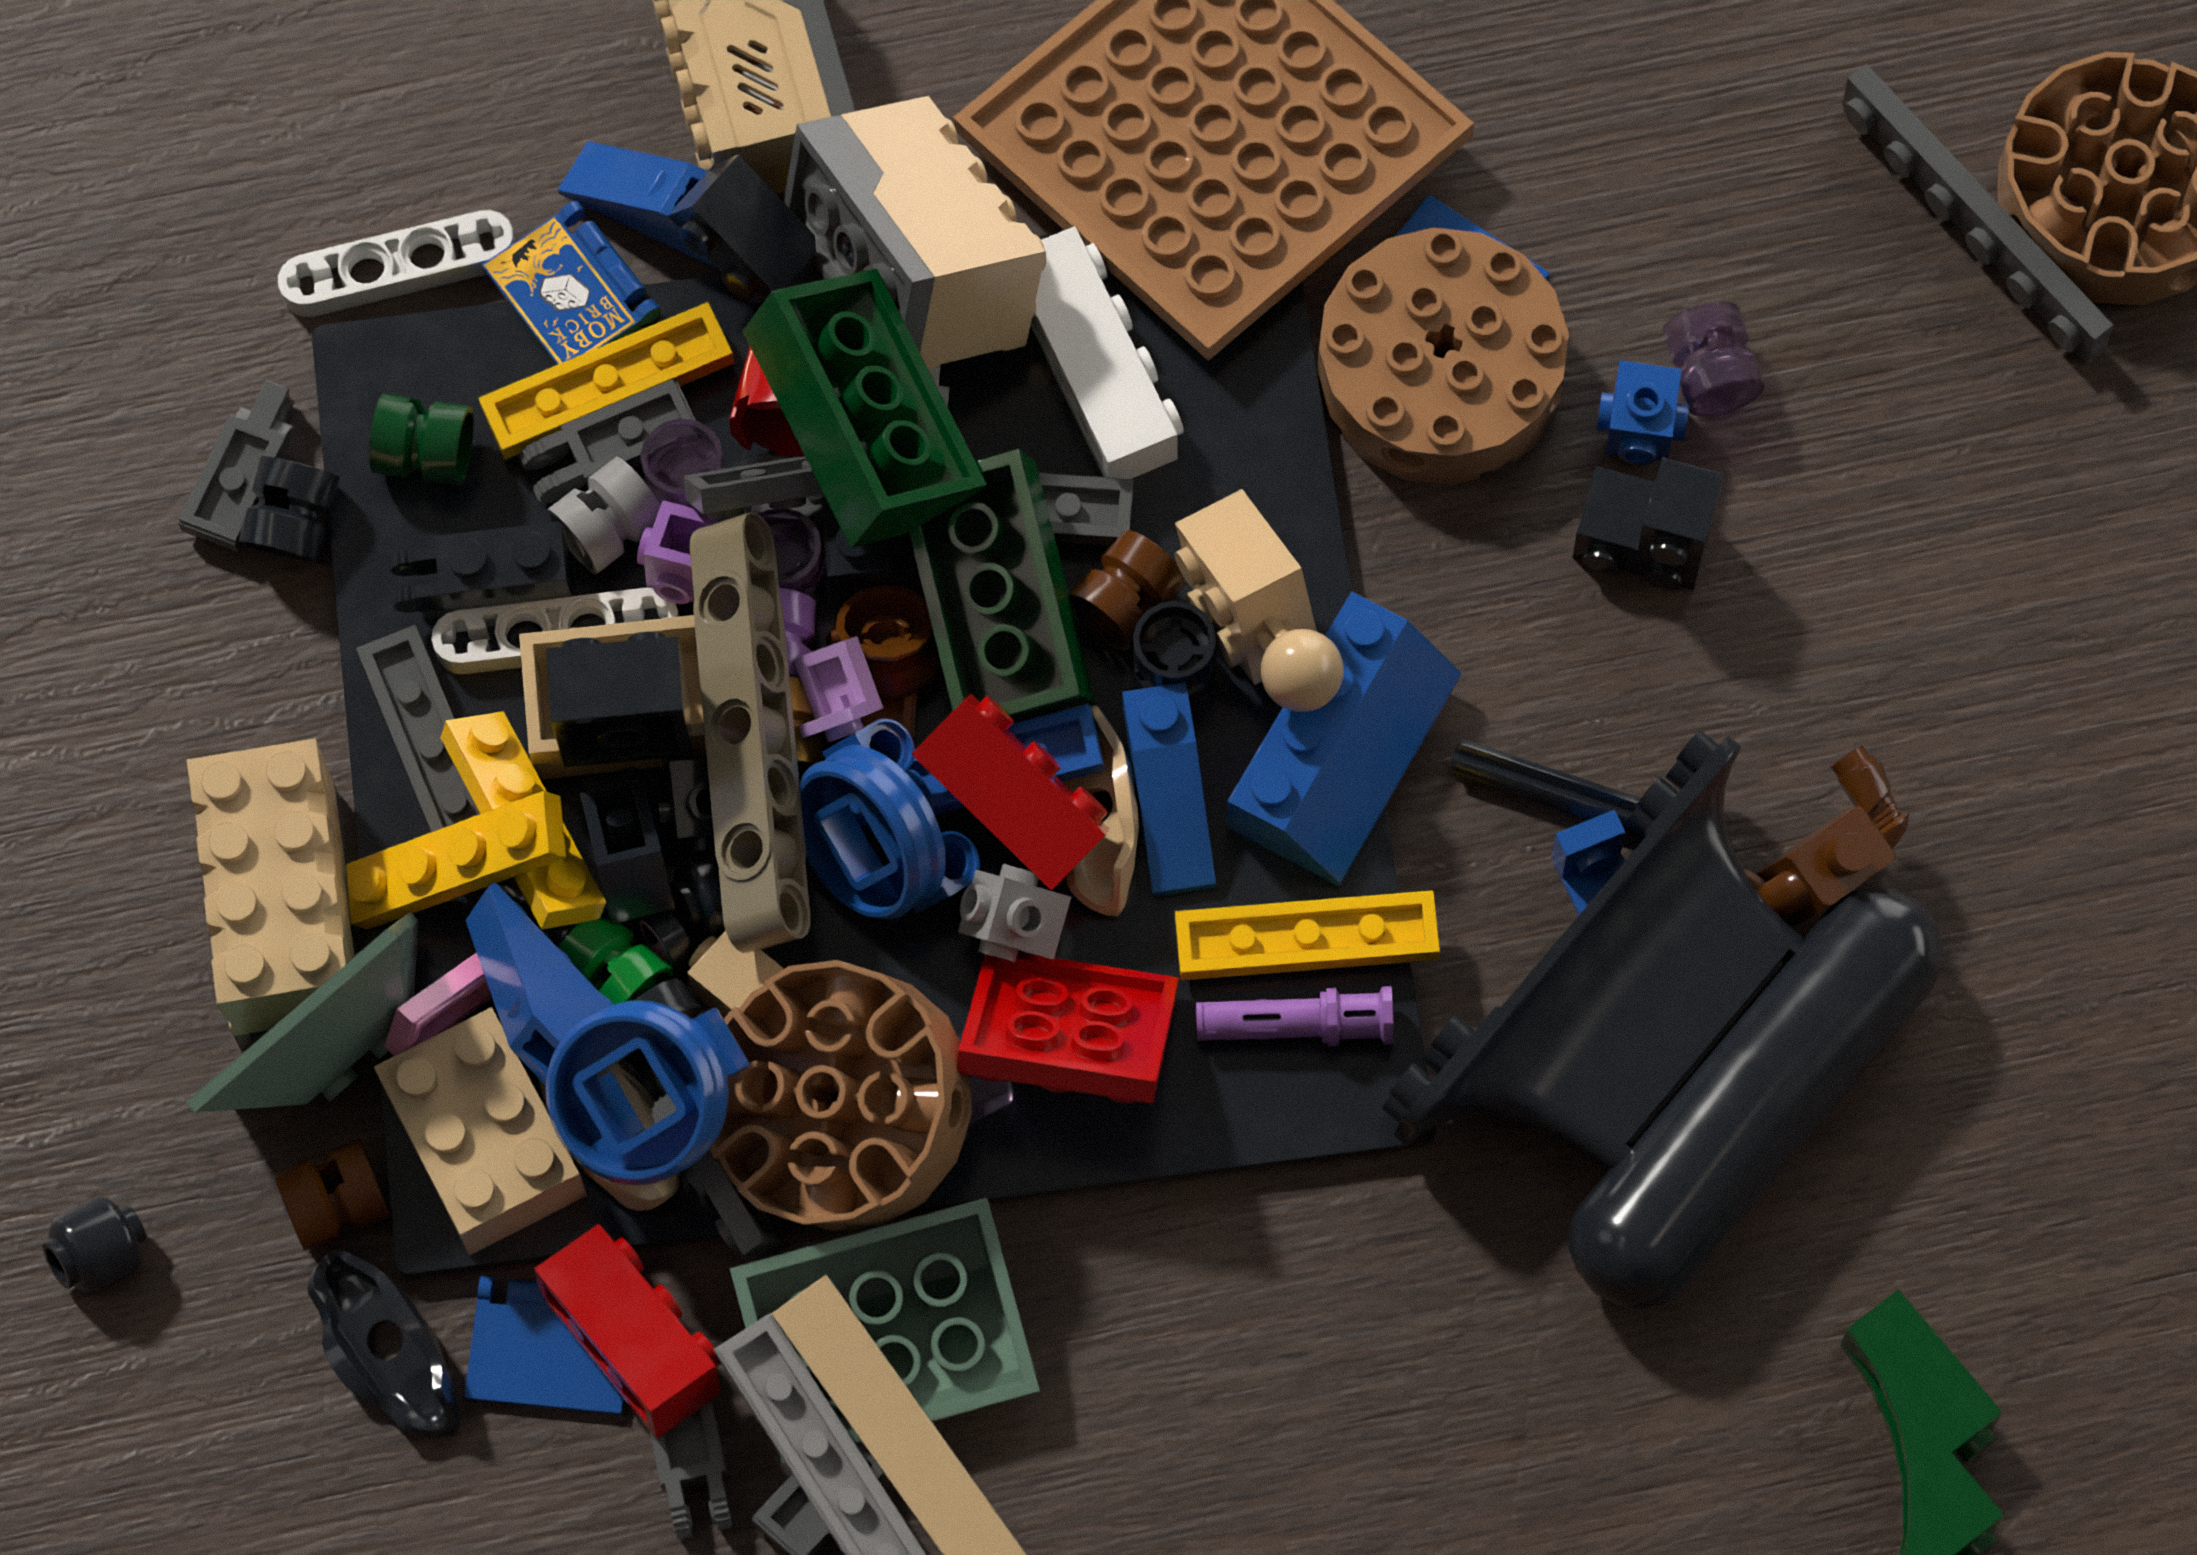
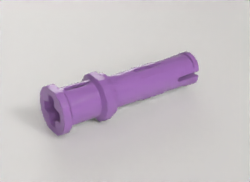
[1196,986,1394,1047]

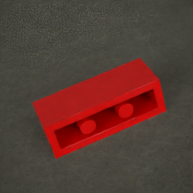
[912,694,1110,891]
[534,1224,721,1439]

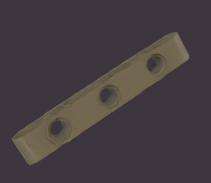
[690,512,810,953]

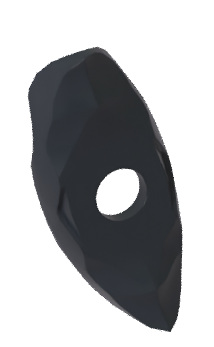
[307,1246,461,1438]

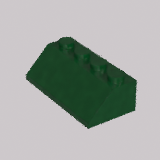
[743,268,987,548]

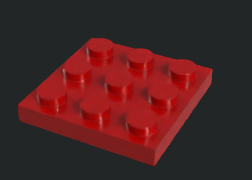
[956,952,1179,1104]

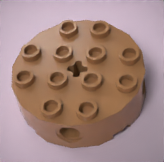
[1998,52,2197,305]
[1317,227,1569,486]
[710,960,972,1232]

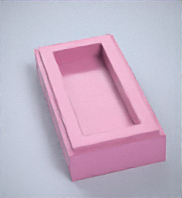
[384,952,492,1056]

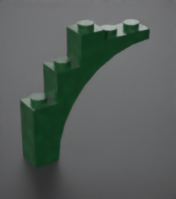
[1840,1289,2004,1555]

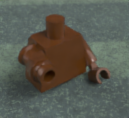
[1744,745,1909,927]

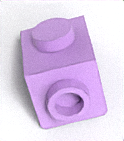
[793,636,883,742]

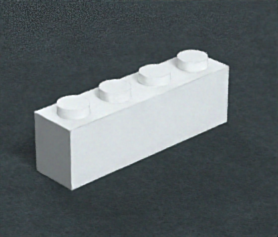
[1030,226,1184,479]

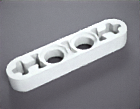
[278,210,516,317]
[431,587,679,674]

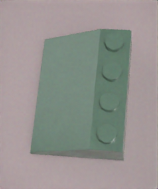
[730,1198,1040,1463]

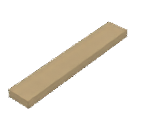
[772,1275,1026,1555]

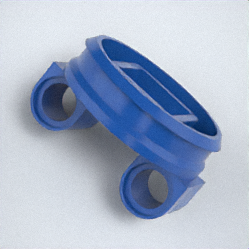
[799,719,980,920]
[546,1001,750,1185]

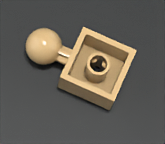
[1174,489,1344,712]

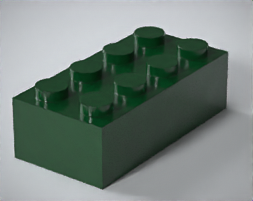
[909,449,1096,723]

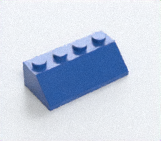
[1227,591,1461,886]

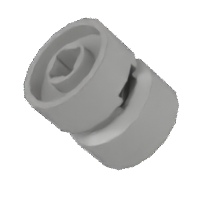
[546,456,661,575]

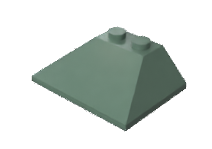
[186,911,419,1113]

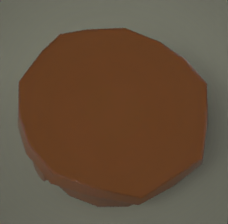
[825,585,942,701]

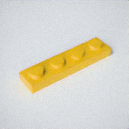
[478,302,735,460]
[440,711,606,930]
[346,791,566,930]
[1175,890,1440,981]

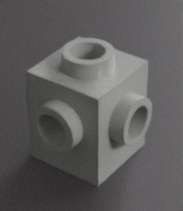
[958,864,1071,962]

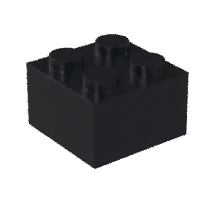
[546,632,693,767]

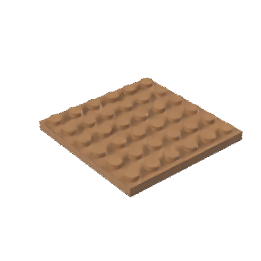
[953,0,1474,361]

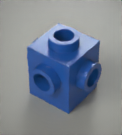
[1596,360,1689,465]

